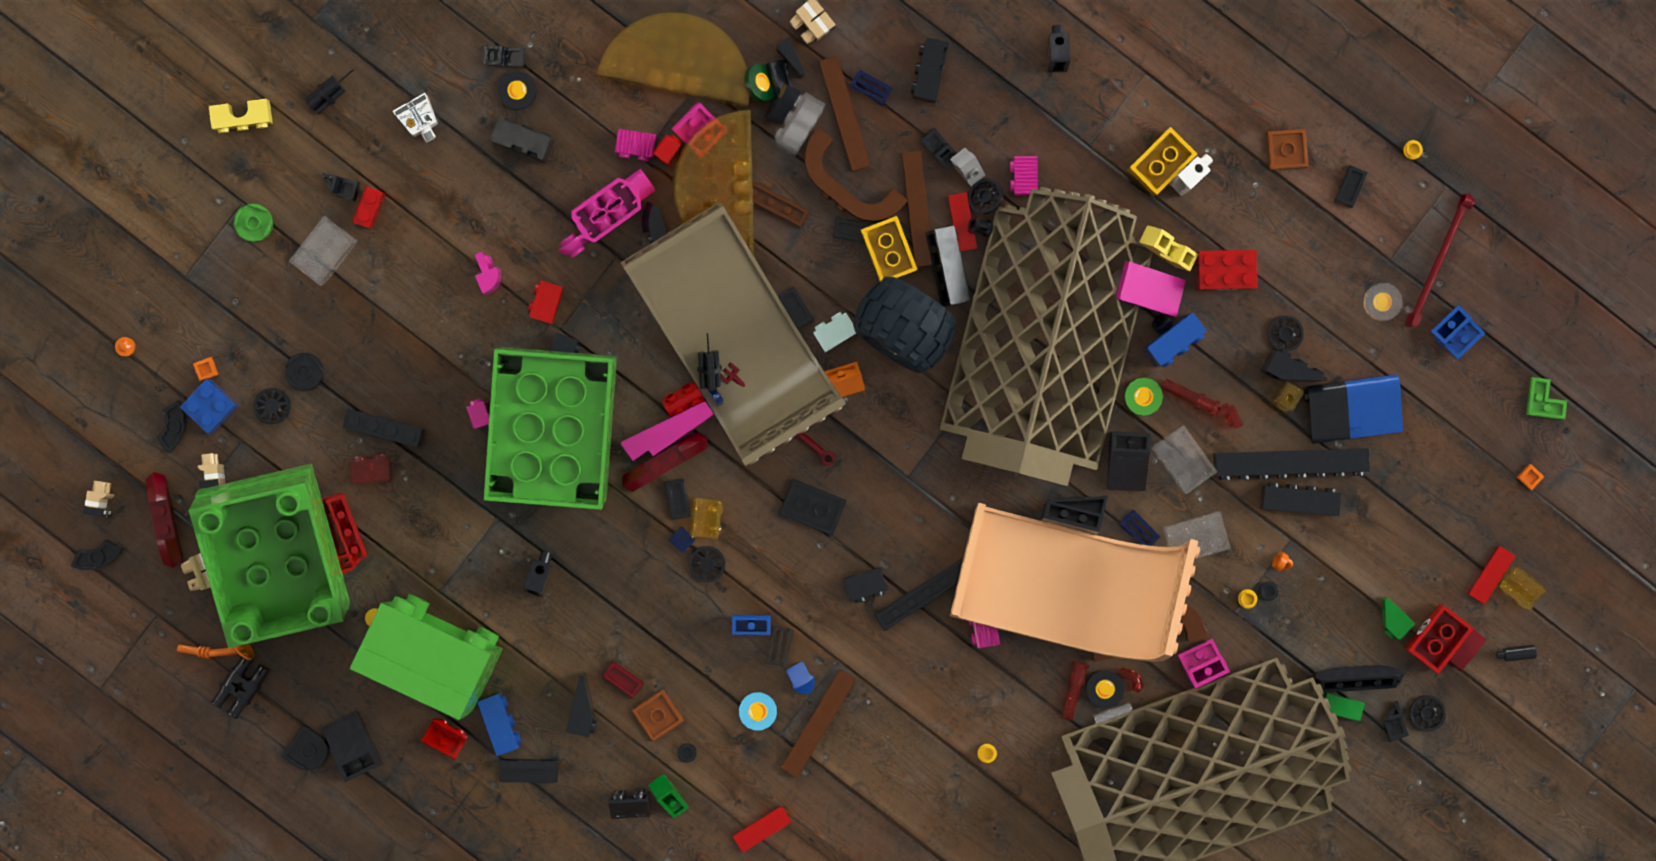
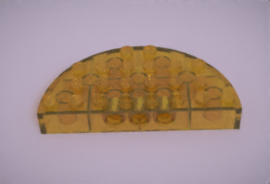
[597,12,750,107]
[673,110,754,256]

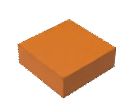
[193,357,219,382]
[1516,464,1544,491]

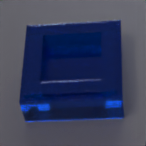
[669,526,696,553]

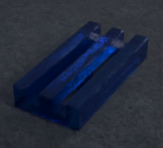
[850,70,893,105]
[1120,509,1160,546]

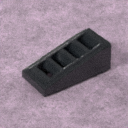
[776,37,804,78]

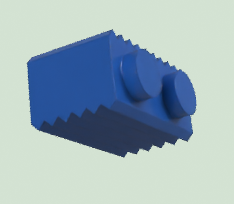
[732,615,771,636]

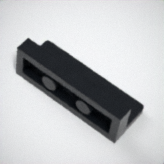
[498,759,558,783]

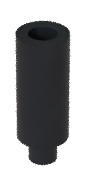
[1496,645,1537,662]

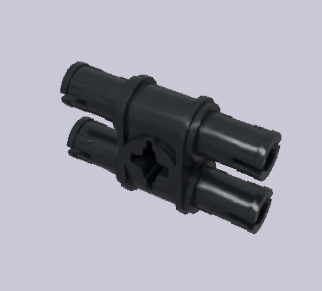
[211,654,269,719]

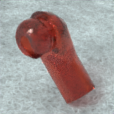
[1120,667,1144,692]

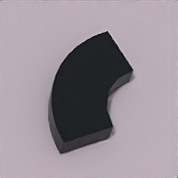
[157,400,186,453]
[71,540,124,570]

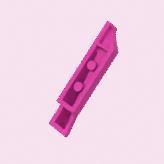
[621,402,714,462]

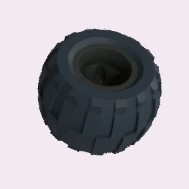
[853,277,956,373]

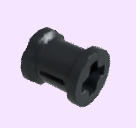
[968,216,993,237]

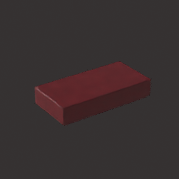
[602,660,644,699]

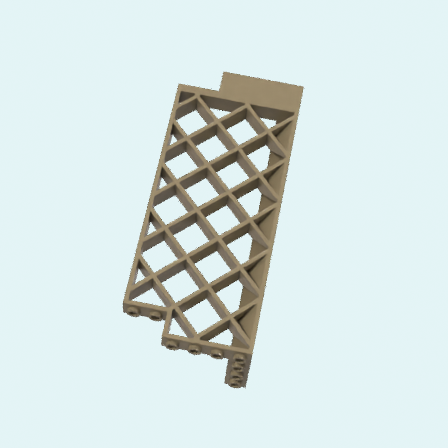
[939,187,1153,486]
[1051,658,1351,861]

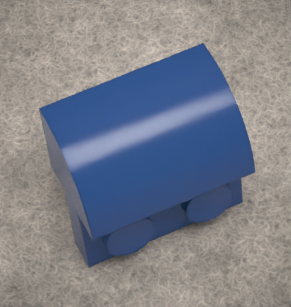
[1431,305,1485,361]

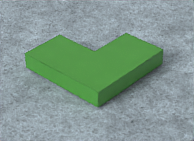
[1526,377,1567,420]

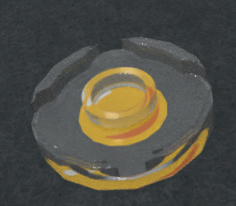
[1364,283,1403,321]

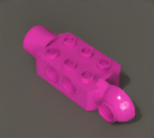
[557,169,656,258]

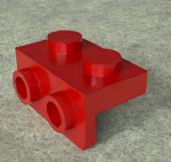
[661,381,708,418]
[421,718,468,761]

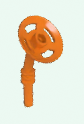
[177,643,254,660]

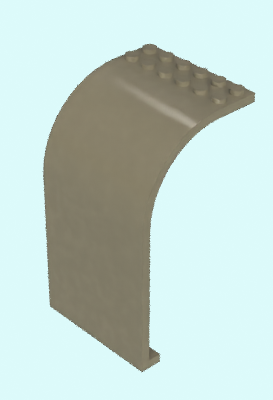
[621,202,846,466]

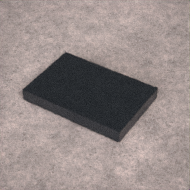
[779,479,847,536]

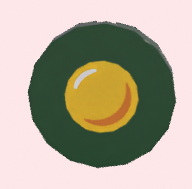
[744,64,775,102]

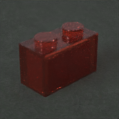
[350,454,393,484]

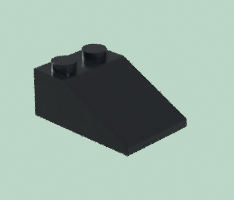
[566,672,598,737]

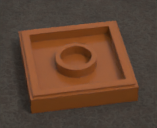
[1267,129,1309,170]
[631,689,685,742]

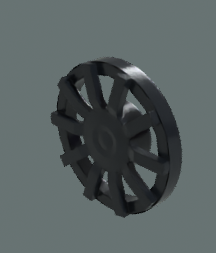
[968,179,1003,214]
[1267,316,1304,351]
[254,388,291,424]
[689,546,725,582]
[1409,695,1446,732]

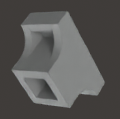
[950,148,986,187]

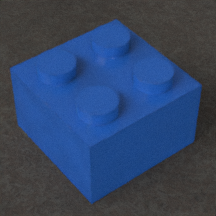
[180,379,239,434]

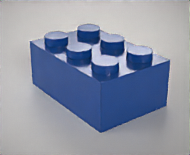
[1143,313,1207,367]

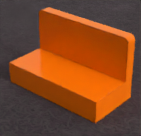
[824,362,865,397]

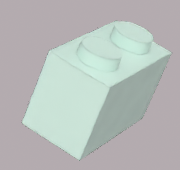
[813,312,856,353]

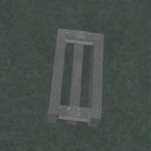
[1092,702,1133,724]

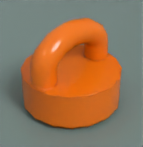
[1272,552,1293,571]

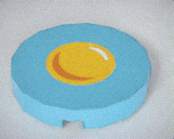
[739,692,777,730]

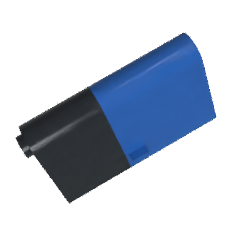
[1302,374,1403,444]

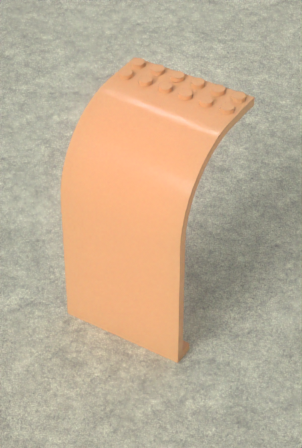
[950,503,1200,662]

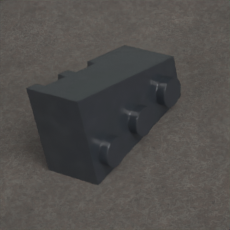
[910,37,949,103]
[490,118,554,163]
[1041,495,1108,535]

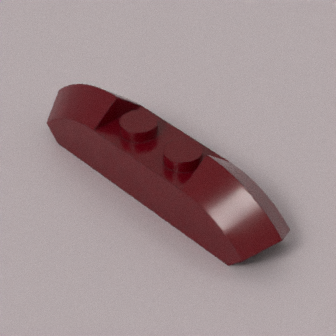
[622,432,707,492]
[146,472,183,568]

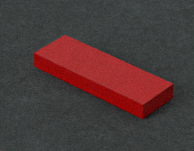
[948,192,977,252]
[1468,546,1516,604]
[733,805,792,852]

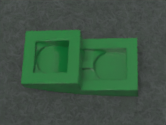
[1324,693,1365,721]

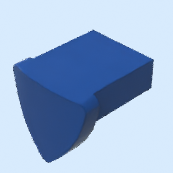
[786,661,815,694]

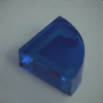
[709,389,724,407]

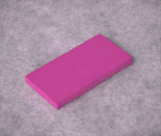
[1116,261,1186,317]

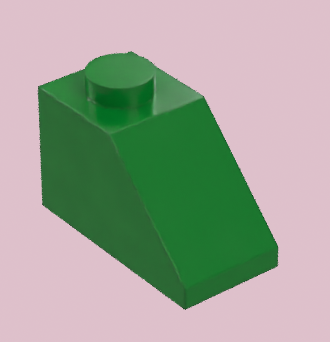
[1381,596,1415,640]
[648,774,689,819]

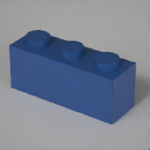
[477,692,522,756]

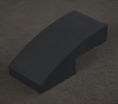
[483,45,525,68]
[765,83,801,125]
[919,128,957,170]

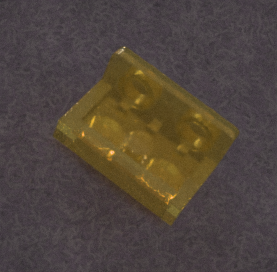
[689,498,723,539]
[1500,564,1546,611]

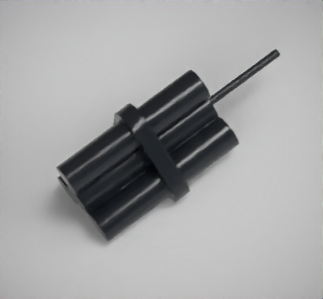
[305,69,354,115]
[697,333,722,391]

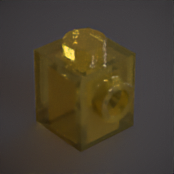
[1273,382,1304,413]

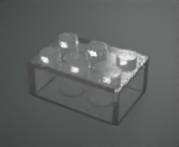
[775,92,826,157]
[289,216,358,286]
[1150,425,1217,494]
[1162,511,1231,559]

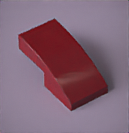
[1449,629,1486,671]

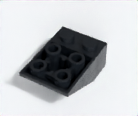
[1260,349,1328,382]
[1107,432,1151,491]
[323,711,383,782]
[608,789,651,819]

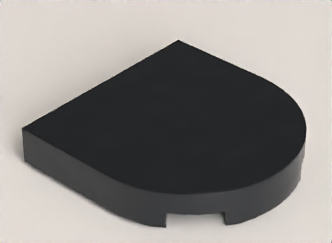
[282,724,328,770]

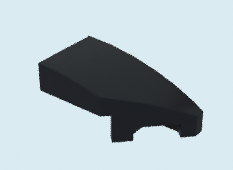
[322,172,360,201]
[1384,701,1409,742]

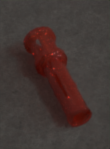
[1162,379,1220,416]
[1061,661,1090,720]

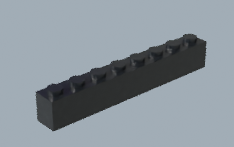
[1213,448,1370,480]

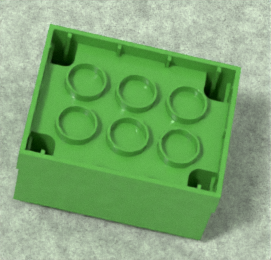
[484,347,617,510]
[188,464,350,648]
[350,594,503,720]

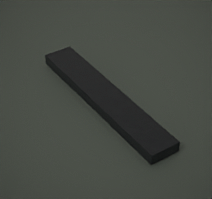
[874,557,964,631]

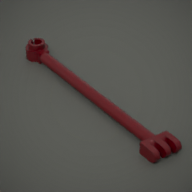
[1405,193,1475,327]
[720,362,836,466]

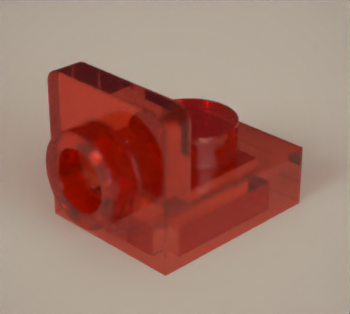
[1214,403,1243,429]

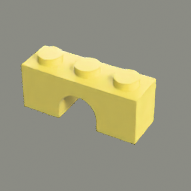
[209,99,273,134]
[1139,225,1198,271]

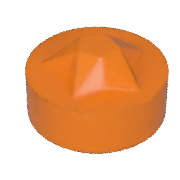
[115,337,136,357]

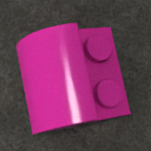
[672,102,727,158]
[475,252,502,295]
[1178,639,1230,689]

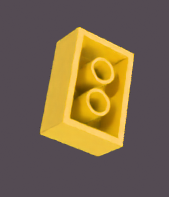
[1127,127,1197,197]
[860,216,918,282]

